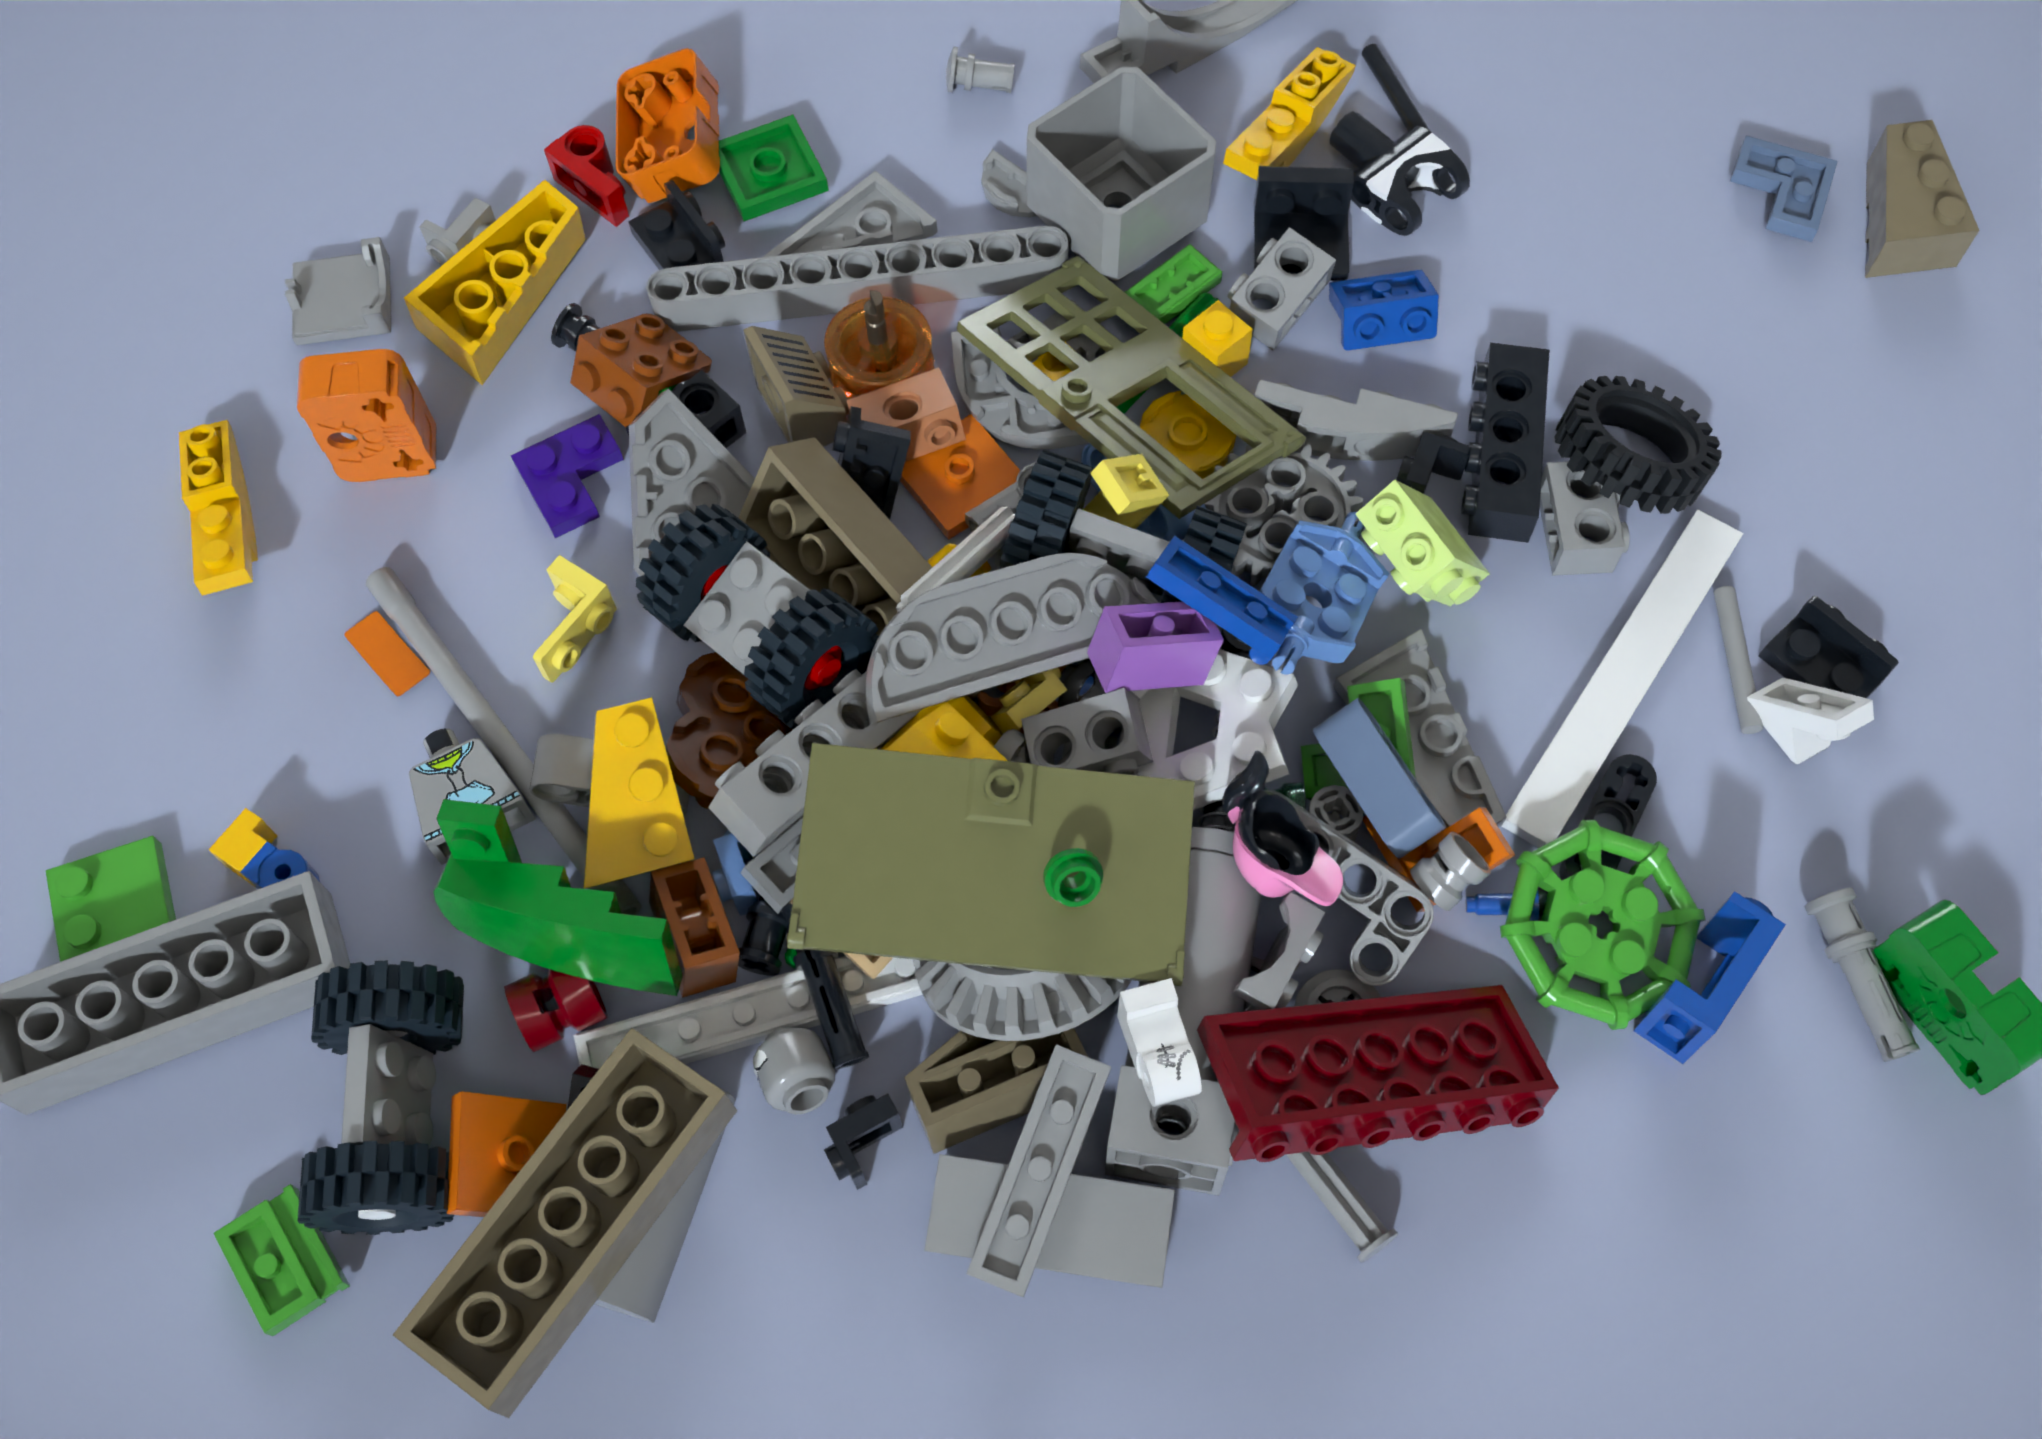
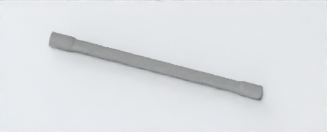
[366,567,641,915]

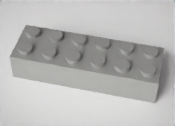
[0,871,350,1115]

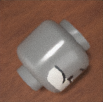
[753,1027,835,1115]

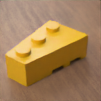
[583,697,695,889]

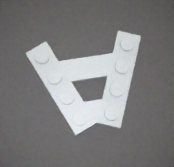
[1119,649,1298,810]

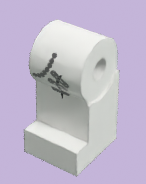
[1117,978,1202,1107]

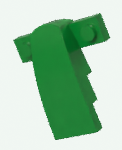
[433,799,683,996]

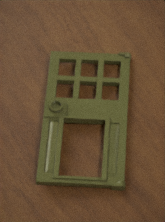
[957,256,1306,519]

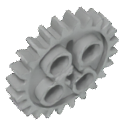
[1205,444,1364,587]

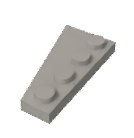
[1334,629,1507,831]

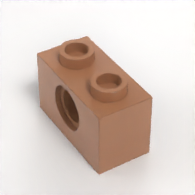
[846,367,966,462]

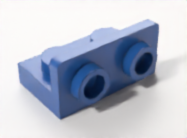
[1329,269,1439,351]

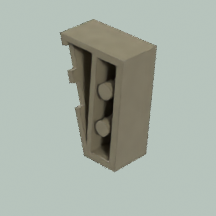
[1865,120,1980,278]
[904,1028,1088,1154]

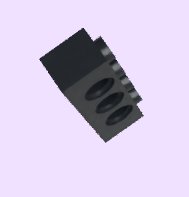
[1461,342,1550,543]

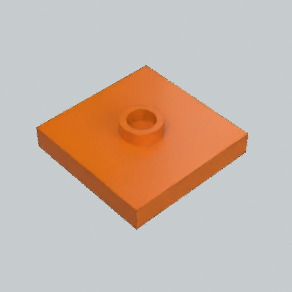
[900,414,1021,540]
[447,1091,566,1217]

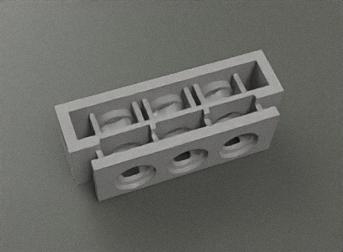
[708,669,922,857]

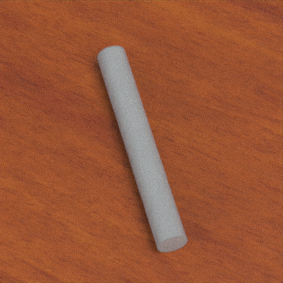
[1714,586,1763,734]

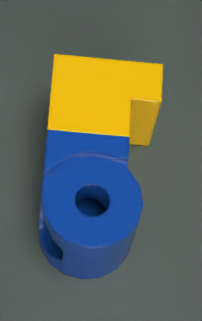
[209,808,321,889]

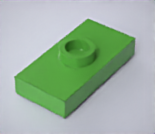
[1125,244,1222,324]

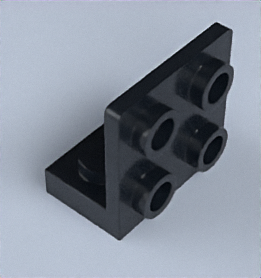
[1254,166,1354,280]

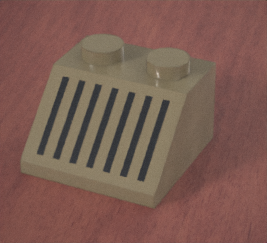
[743,326,850,447]

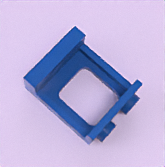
[1634,891,1786,1064]

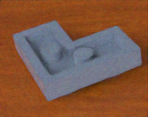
[1730,135,1838,242]

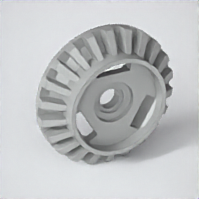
[912,959,1131,1041]

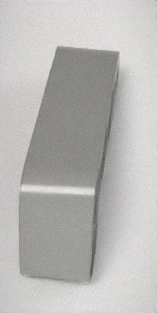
[1267,790,1433,986]

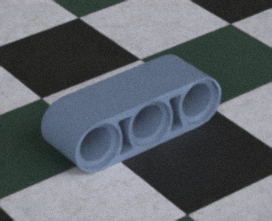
[1313,698,1446,859]

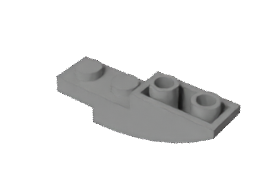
[1254,380,1458,461]

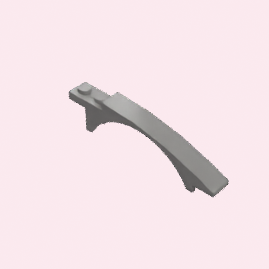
[1080,0,1298,83]

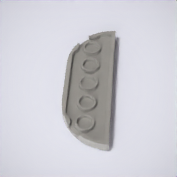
[866,553,1158,724]

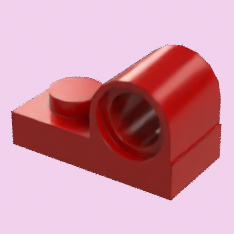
[544,125,629,227]

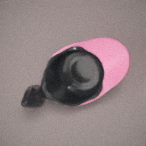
[1222,751,1343,906]

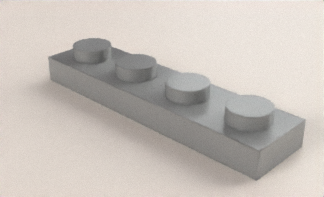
[966,1045,1111,1297]

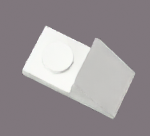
[1747,677,1874,764]

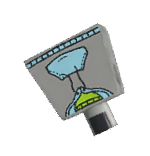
[409,728,536,865]

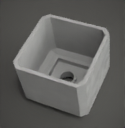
[1027,66,1216,281]

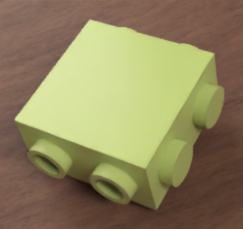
[1355,480,1490,607]

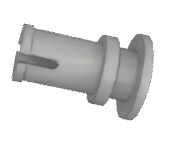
[946,46,1015,93]

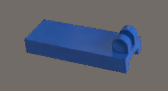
[1146,536,1298,665]

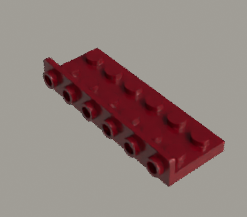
[1197,985,1559,1162]

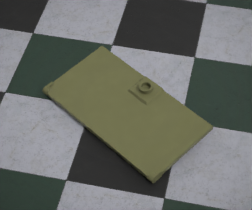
[787,743,1195,986]

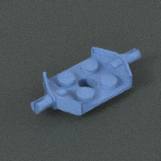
[1259,512,1390,675]

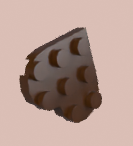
[665,652,793,810]

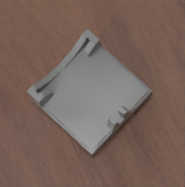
[285,237,391,345]
[1233,891,1325,1012]

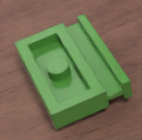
[213,1184,350,1337]

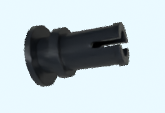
[551,303,600,352]

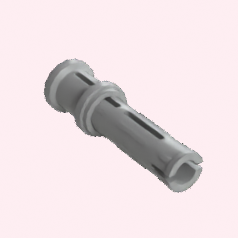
[1804,888,1920,1062]

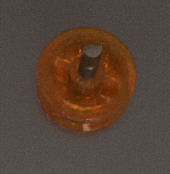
[824,290,935,400]

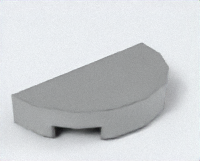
[981,149,1037,218]

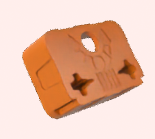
[616,48,720,203]
[297,349,437,482]

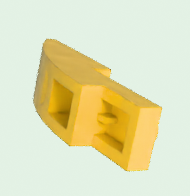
[1223,47,1356,180]
[179,419,258,596]

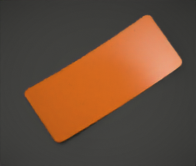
[344,611,430,696]

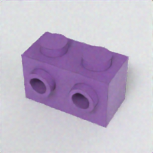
[1087,602,1224,693]

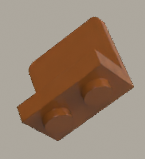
[570,313,712,427]

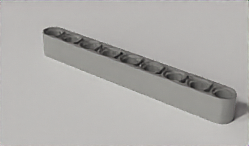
[646,226,1068,332]

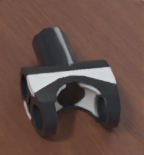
[1329,111,1470,236]

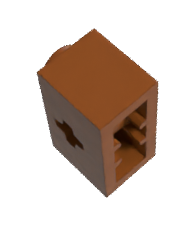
[649,857,740,998]

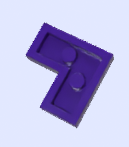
[510,414,624,538]

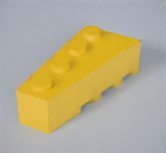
[404,180,586,385]

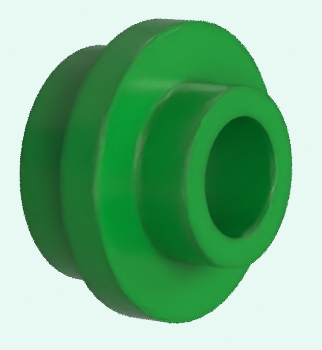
[1043,848,1103,907]

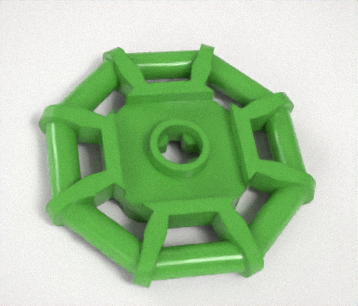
[1499,819,1706,1030]

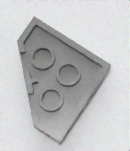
[629,388,755,576]

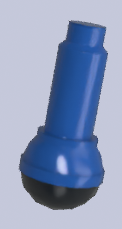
[1465,886,1548,921]

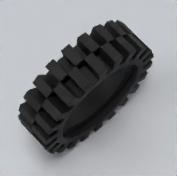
[1554,376,1722,514]

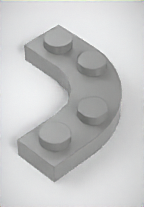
[951,327,1089,449]

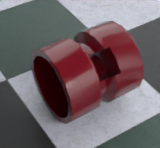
[504,969,608,1052]

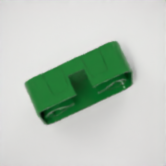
[1873,900,2042,1095]

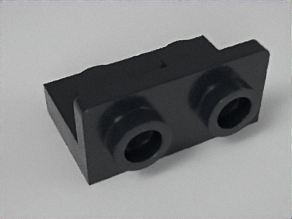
[628,180,725,270]
[832,406,911,520]
[1758,595,1899,698]

